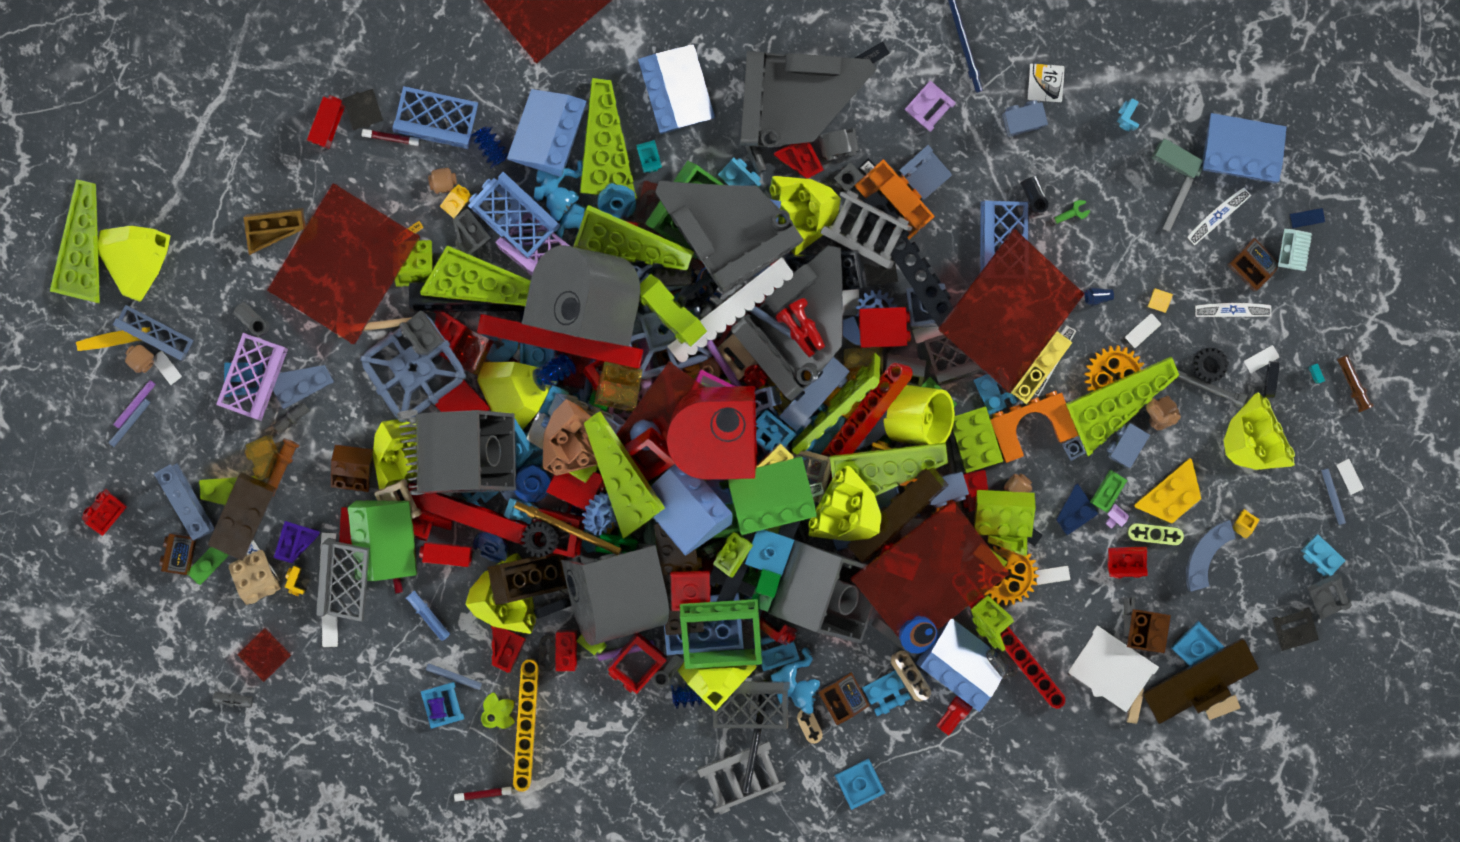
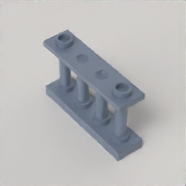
[154,463,215,541]

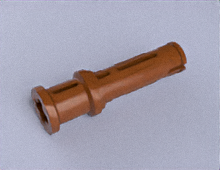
[267,438,300,497]

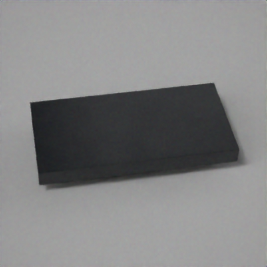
[785,250,865,290]

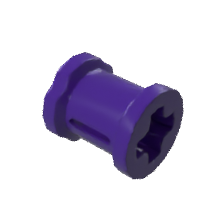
[427,697,447,719]

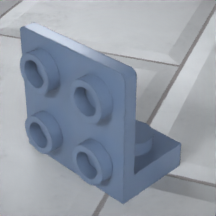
[898,145,952,200]

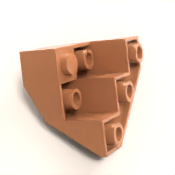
[543,399,597,475]

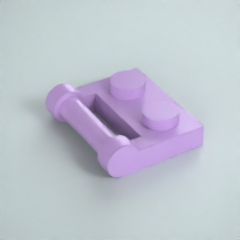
[905,81,956,132]

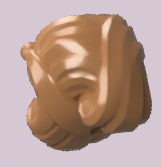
[1146,395,1181,430]

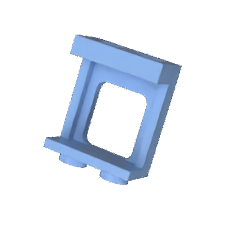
[468,178,527,238]

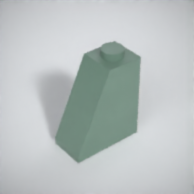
[1151,138,1203,179]

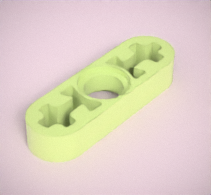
[1127,523,1184,545]

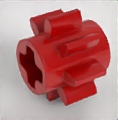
[744,364,767,388]

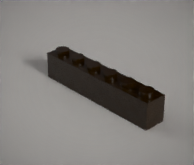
[847,468,949,563]

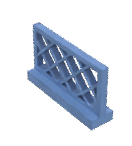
[393,86,478,149]
[473,172,561,259]
[980,201,1028,279]

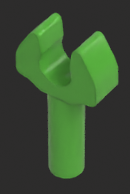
[1054,200,1090,224]

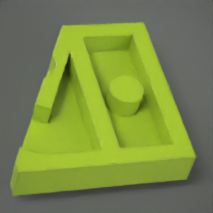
[988,535,1027,556]

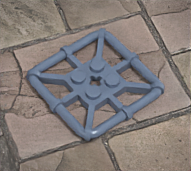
[630,280,713,380]
[360,314,466,422]

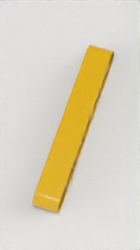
[513,658,539,792]

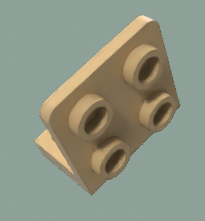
[229,550,281,605]

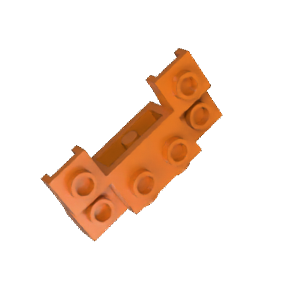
[854,159,935,239]

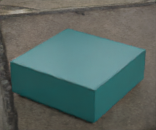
[1308,363,1325,384]

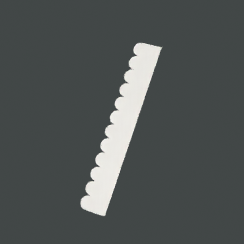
[667,257,793,362]

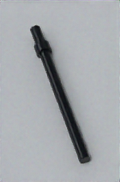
[742,680,769,793]

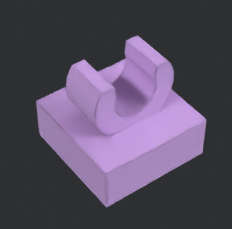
[1106,504,1129,529]

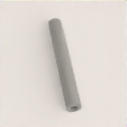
[1163,177,1194,232]

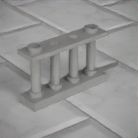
[821,190,912,268]
[698,740,786,814]

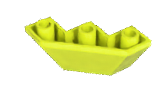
[770,176,841,255]
[97,226,171,302]
[477,362,553,430]
[1223,392,1295,470]
[373,419,417,491]
[809,466,881,541]
[465,553,536,634]
[678,657,757,711]

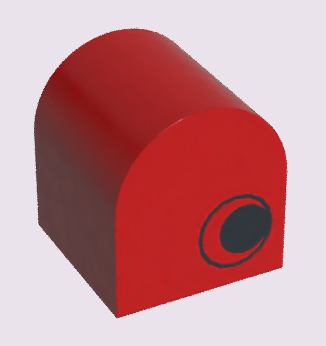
[667,386,757,479]

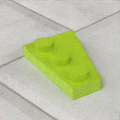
[199,476,258,505]

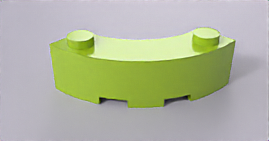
[639,274,707,347]

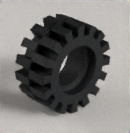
[1192,348,1229,382]
[521,521,559,557]

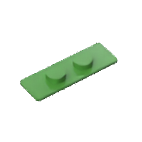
[189,547,229,585]

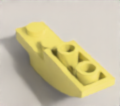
[1011,331,1073,404]

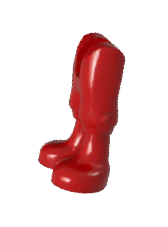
[775,298,825,358]

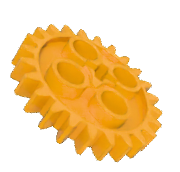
[1084,345,1144,391]
[976,546,1039,605]

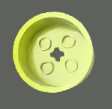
[884,385,954,445]

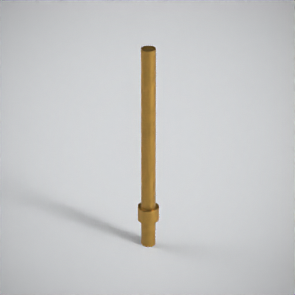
[514,501,621,555]

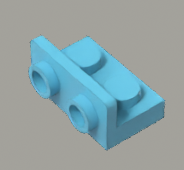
[718,157,761,187]
[1301,534,1346,577]

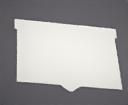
[1068,626,1159,712]

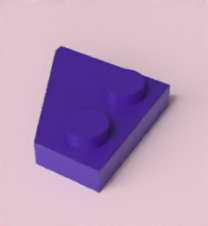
[274,521,321,563]

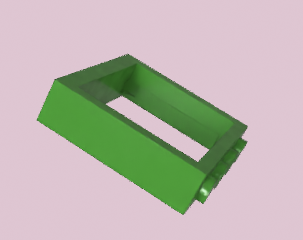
[680,599,762,669]

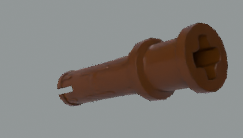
[1337,355,1374,413]

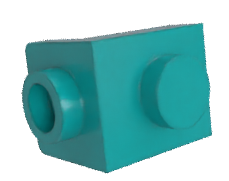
[636,140,662,173]

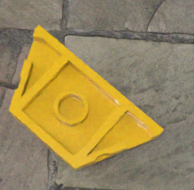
[1133,458,1201,523]

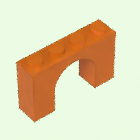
[990,391,1078,463]

